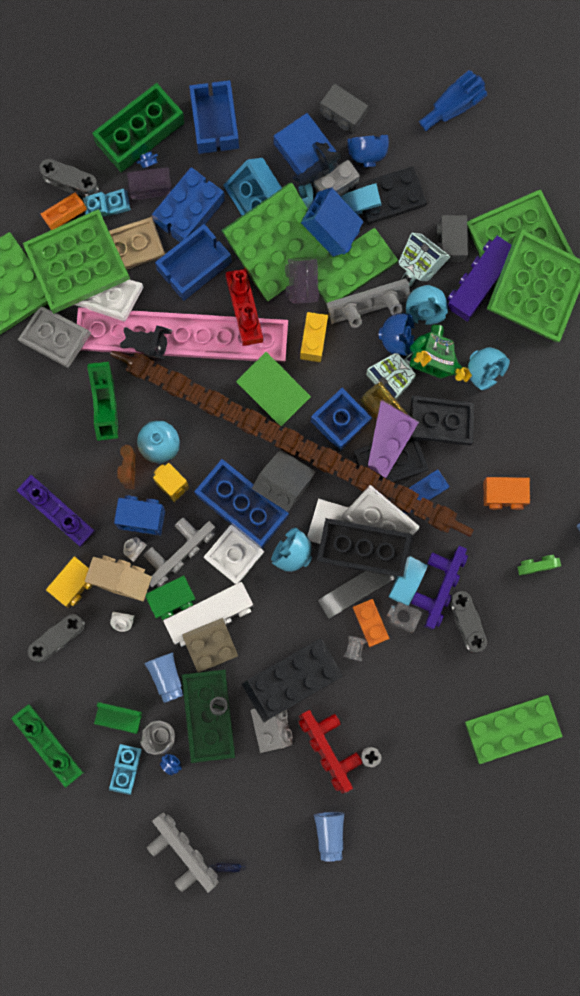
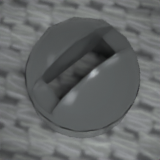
[210,697,228,716]

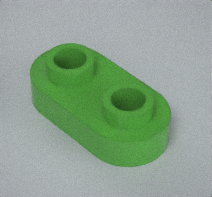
[517,555,561,576]

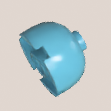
[406,285,448,325]
[468,347,510,390]
[137,420,180,464]
[271,527,312,572]

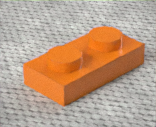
[41,192,87,230]
[352,599,390,647]

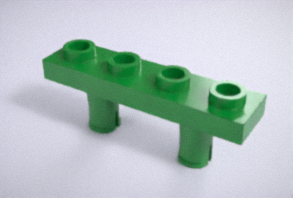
[11,704,83,788]

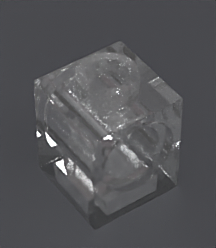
[387,602,422,633]

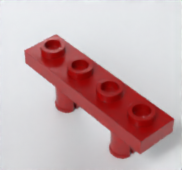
[225,269,263,346]
[298,710,362,794]

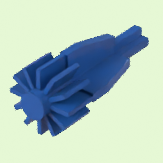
[419,70,487,131]

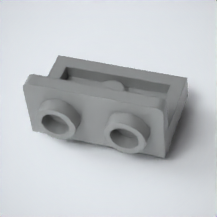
[251,709,293,753]

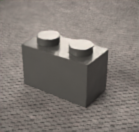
[320,84,368,133]
[436,215,468,262]

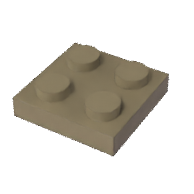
[182,618,238,673]

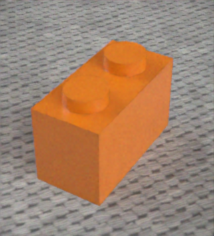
[484,477,530,510]

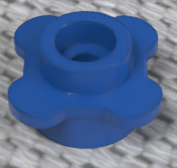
[137,152,158,169]
[160,754,182,775]

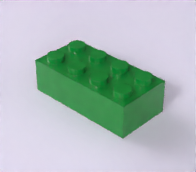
[92,83,185,173]

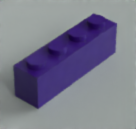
[447,235,512,322]

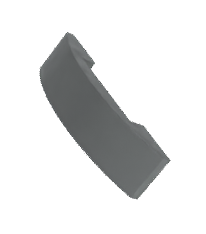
[318,572,397,619]

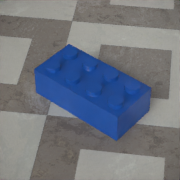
[194,459,289,549]

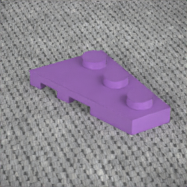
[368,400,419,478]

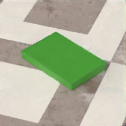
[236,352,311,426]

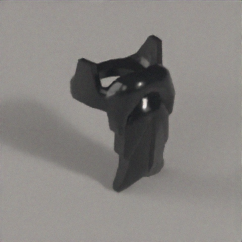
[293,142,341,186]
[120,325,172,360]

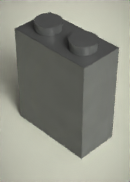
[252,449,316,512]

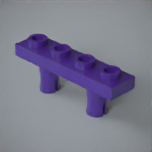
[16,475,95,547]
[411,546,468,630]

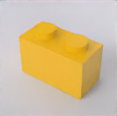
[300,312,328,362]
[153,463,189,502]
[46,556,93,608]

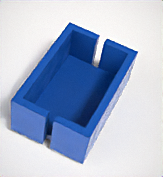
[189,80,239,154]
[152,167,225,242]
[155,224,232,301]

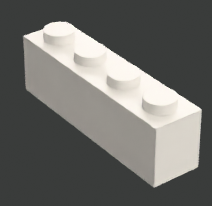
[164,582,254,647]

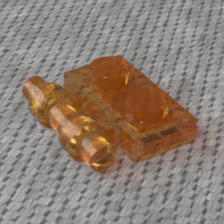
[118,445,136,489]

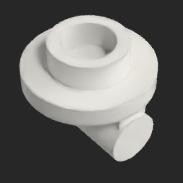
[123,537,147,562]
[110,612,135,632]

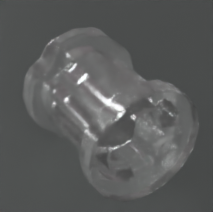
[343,636,367,662]

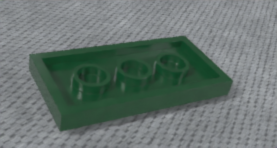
[182,670,235,763]

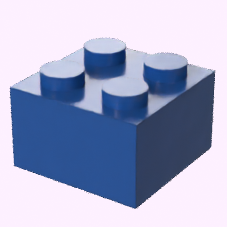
[311,388,372,451]
[114,495,165,536]

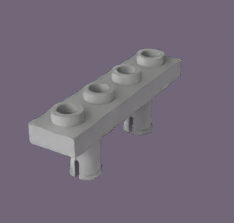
[326,279,410,328]
[143,517,216,589]
[147,812,218,892]

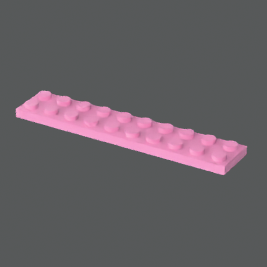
[77,307,288,363]

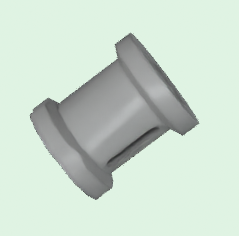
[360,747,381,767]

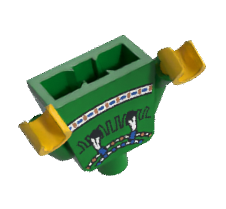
[409,325,472,382]

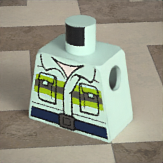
[399,232,450,286]
[366,353,416,404]

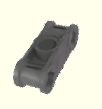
[39,159,99,197]
[450,591,487,653]
[28,614,85,662]

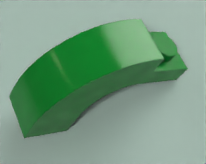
[87,362,118,441]

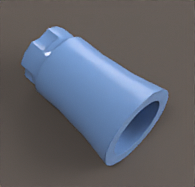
[144,652,184,703]
[314,812,345,862]

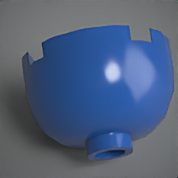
[347,135,389,167]
[379,313,414,356]

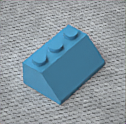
[223,158,282,215]

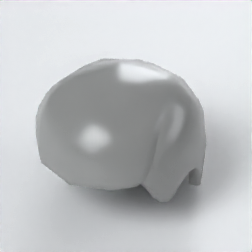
[140,720,175,755]

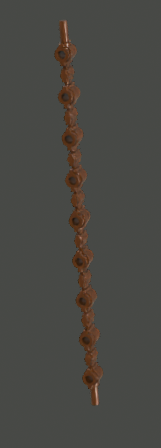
[110,351,474,537]

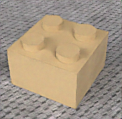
[84,555,152,601]

